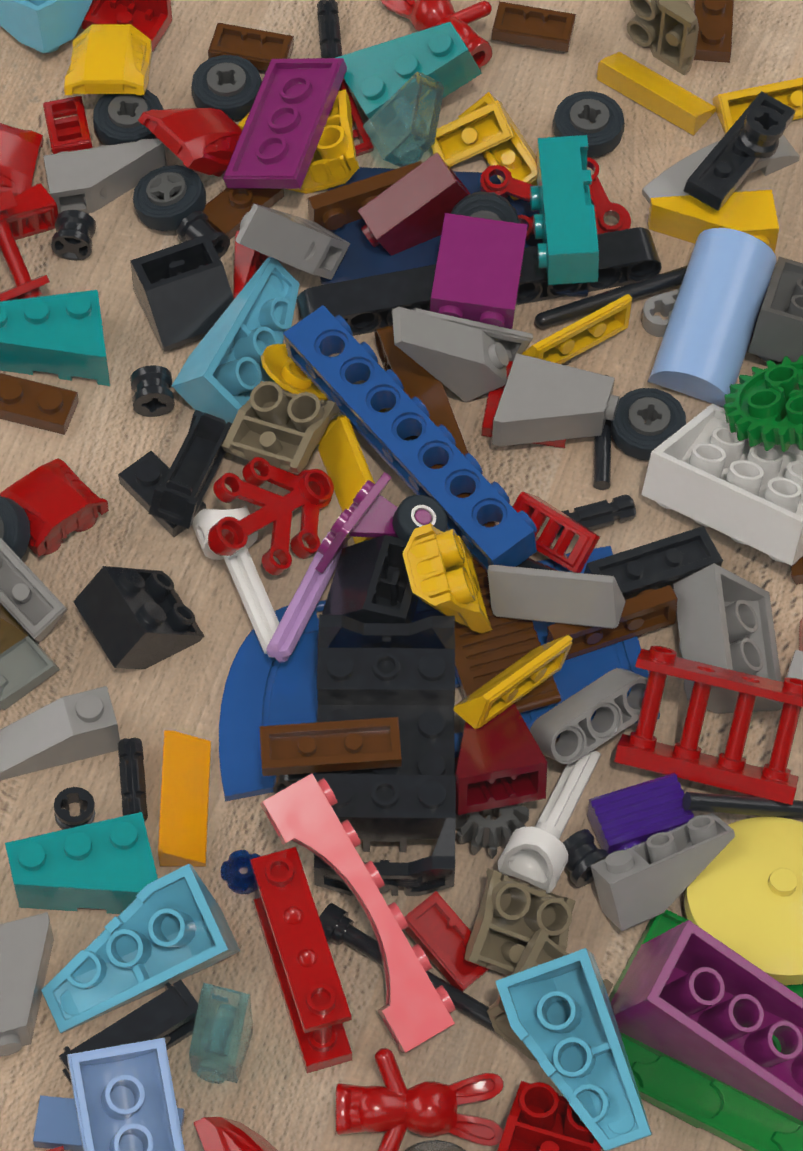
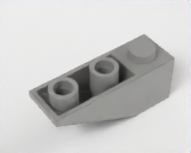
[43,138,167,214]
[235,204,350,280]
[590,812,735,931]

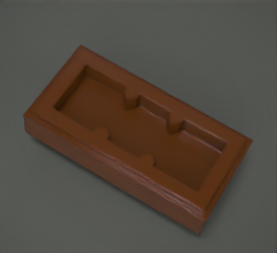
[492,1,576,52]
[208,23,294,71]
[203,188,284,239]

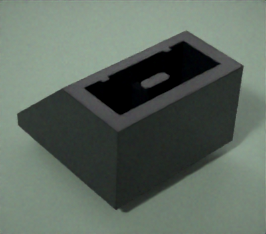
[130,234,234,352]
[322,535,419,623]
[73,566,204,669]

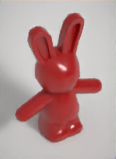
[381,0,493,69]
[336,1048,504,1151]

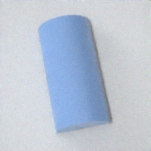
[648,228,777,408]
[67,1038,185,1151]

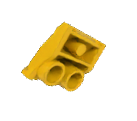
[64,24,152,95]
[288,89,359,194]
[402,523,492,633]

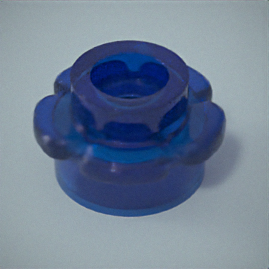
[220,850,260,894]

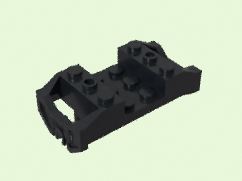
[314,615,456,896]

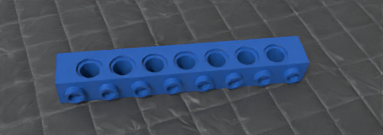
[283,305,537,573]

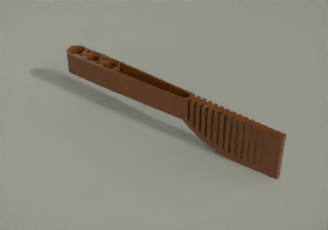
[374,325,561,713]

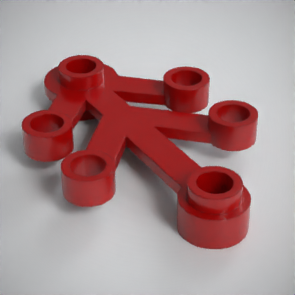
[480,158,631,241]
[208,457,334,575]

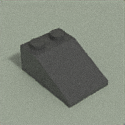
[748,256,803,363]

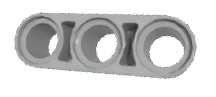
[530,668,648,764]

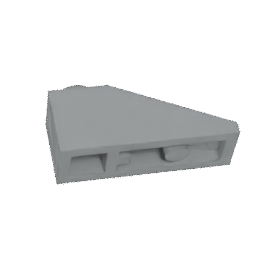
[392,307,509,402]
[0,686,120,781]

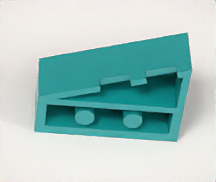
[336,21,482,138]
[530,135,599,285]
[0,290,110,386]
[5,812,158,914]

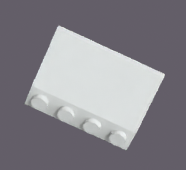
[641,403,803,566]

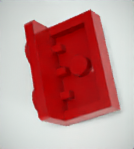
[82,0,173,52]

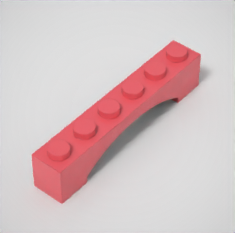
[260,773,456,1053]

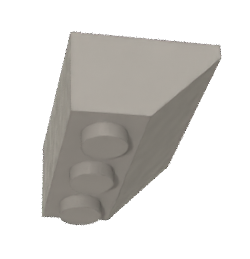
[673,563,784,713]

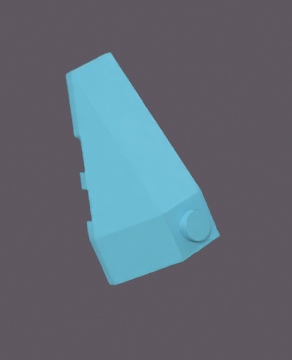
[0,0,93,53]
[172,257,300,424]
[41,864,240,1033]
[495,948,652,1151]

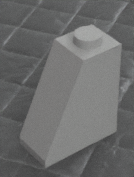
[492,353,620,446]
[0,912,54,1056]

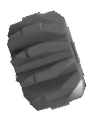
[455,803,529,858]

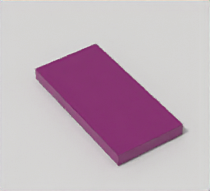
[223,58,347,189]

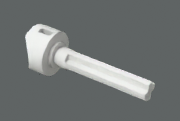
[192,505,279,657]
[498,750,601,894]

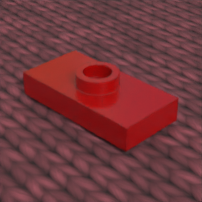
[404,891,490,991]

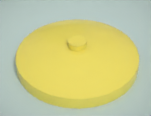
[684,816,803,985]

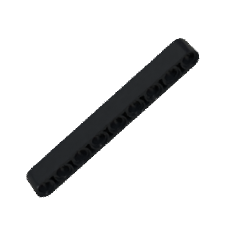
[296,227,662,336]

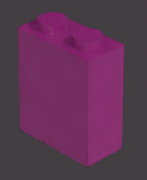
[430,213,528,329]

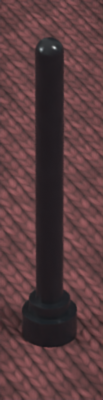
[535,265,688,329]
[319,903,500,1036]

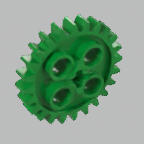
[724,355,803,452]

